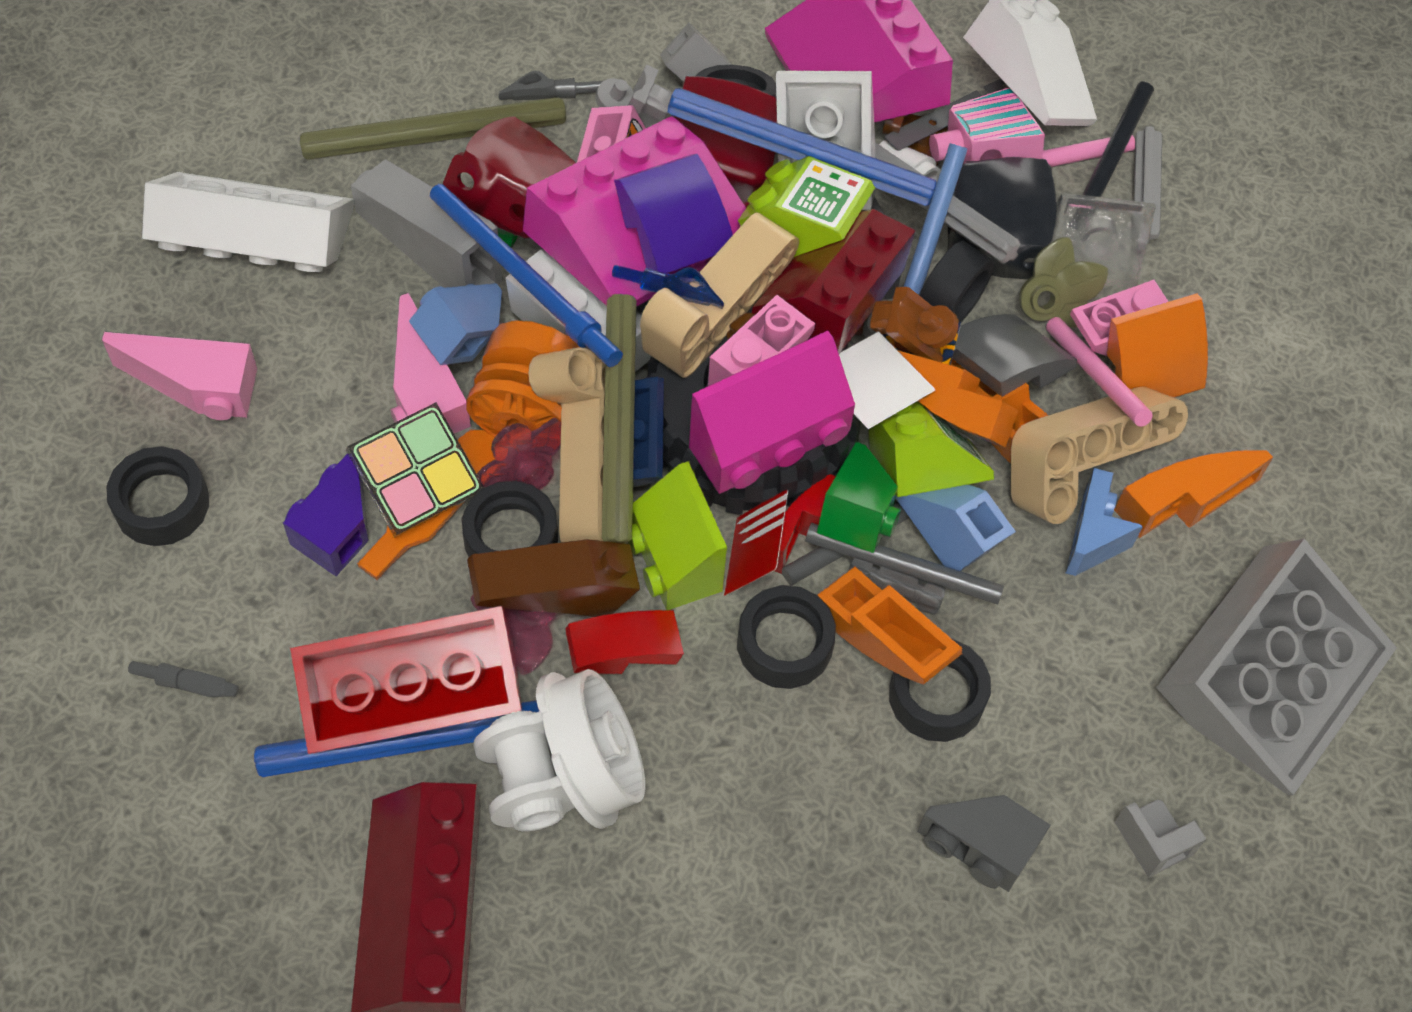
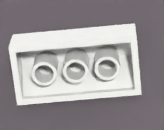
[142,172,354,272]

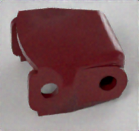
[674,75,777,202]
[443,116,577,239]

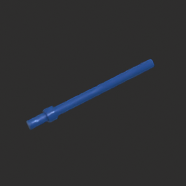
[430,184,623,367]

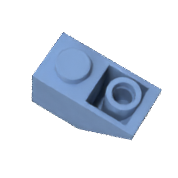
[409,283,502,365]
[895,485,1016,571]

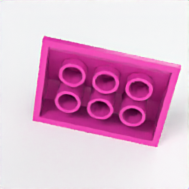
[765,0,953,122]
[523,116,746,307]

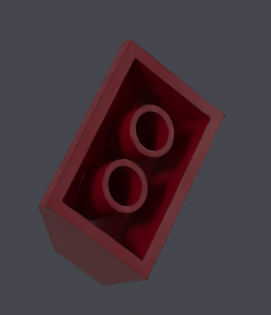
[752,209,916,354]

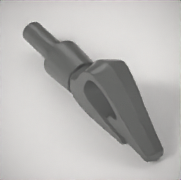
[498,71,603,101]
[128,661,239,697]

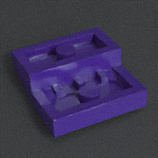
[614,154,733,276]

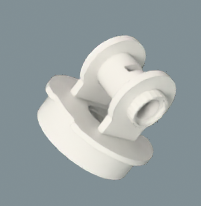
[473,669,645,832]

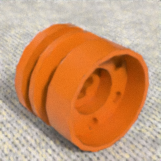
[466,320,581,448]

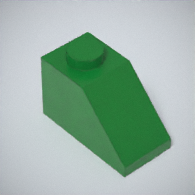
[817,442,901,553]

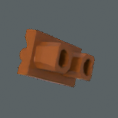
[870,287,959,363]

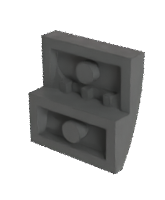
[952,314,1077,397]

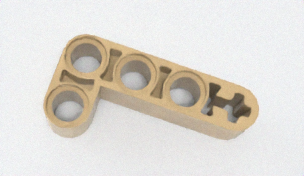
[640,212,799,378]
[528,348,605,543]
[1011,387,1188,524]

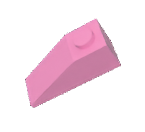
[390,293,471,436]
[102,332,257,420]

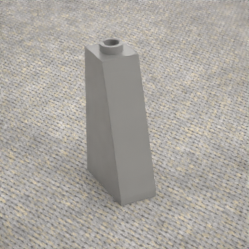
[351,159,502,288]

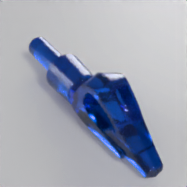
[612,265,724,309]

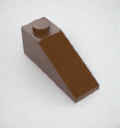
[467,539,640,617]

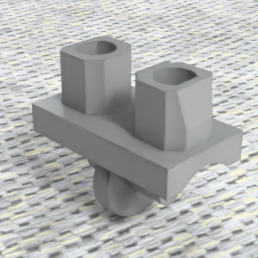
[595,64,673,128]

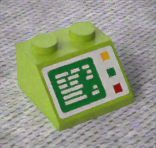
[738,156,875,257]
[868,401,994,497]

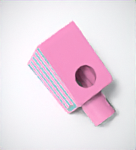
[929,88,1045,162]

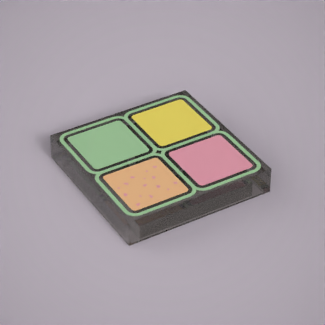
[346,402,484,538]

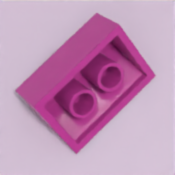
[689,331,855,494]

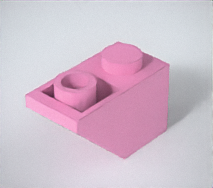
[1070,280,1168,356]
[708,295,815,386]

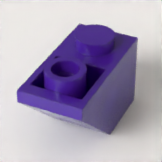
[283,452,369,577]

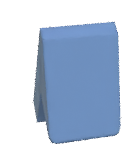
[1066,468,1142,576]

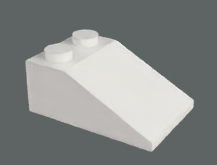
[963,0,1097,126]
[776,71,875,210]

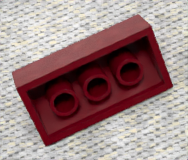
[351,782,481,1012]

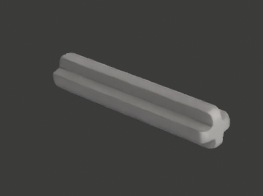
[1132,126,1162,243]

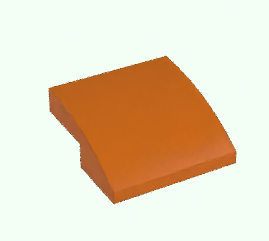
[1107,293,1208,397]

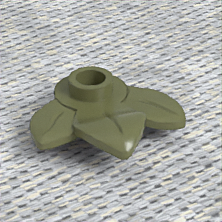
[1019,236,1108,328]

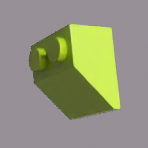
[628,462,727,610]

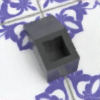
[917,795,1051,892]

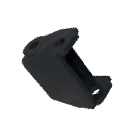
[948,157,1057,279]

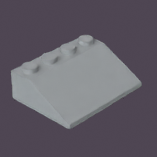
[1156,539,1397,795]

